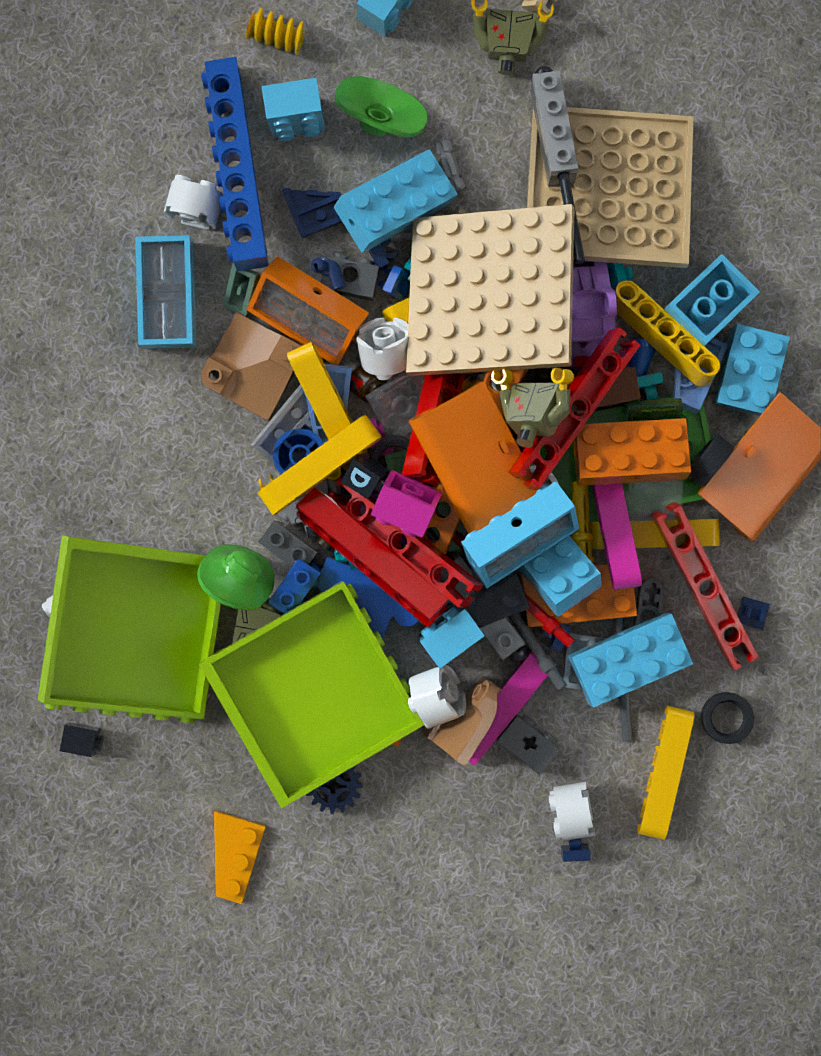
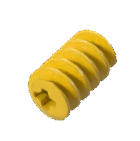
[246,7,305,56]

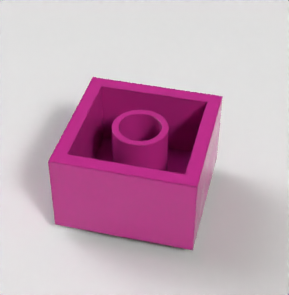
[371,470,442,537]

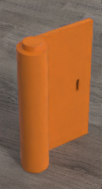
[409,381,538,534]
[697,392,821,543]

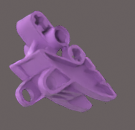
[567,261,617,374]

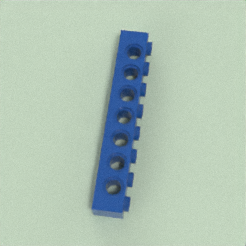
[201,57,269,272]

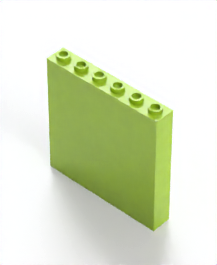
[38,535,221,723]
[199,581,424,809]

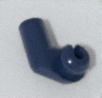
[311,257,346,291]

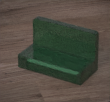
[623,398,683,422]

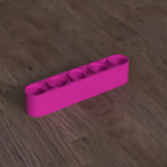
[591,483,642,590]
[469,651,548,766]

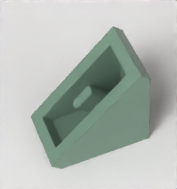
[223,263,261,317]

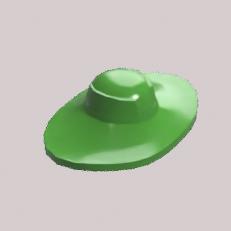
[334,76,428,137]
[197,544,275,610]

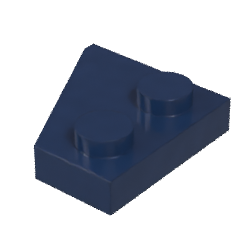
[282,188,343,239]

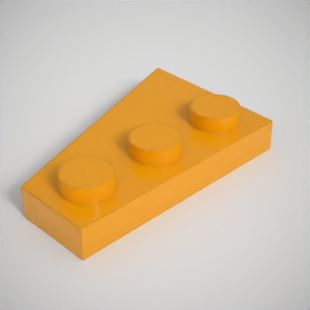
[214,810,266,904]

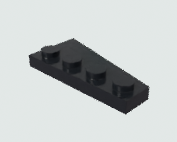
[466,530,531,629]

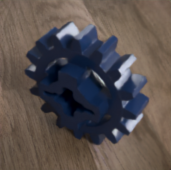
[306,765,363,814]

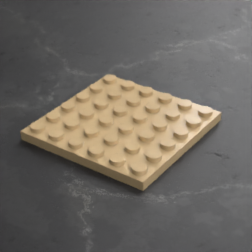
[527,107,694,268]
[406,204,574,376]

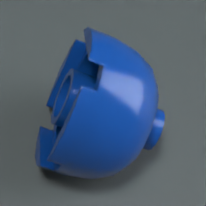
[273,429,324,475]

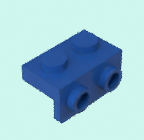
[269,558,321,613]

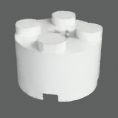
[163,175,223,229]
[357,318,408,380]
[408,665,466,729]
[549,782,595,841]

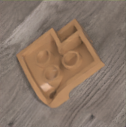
[201,312,301,421]
[422,675,502,766]

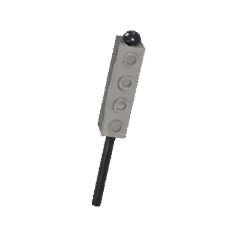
[530,66,585,264]
[427,527,527,663]

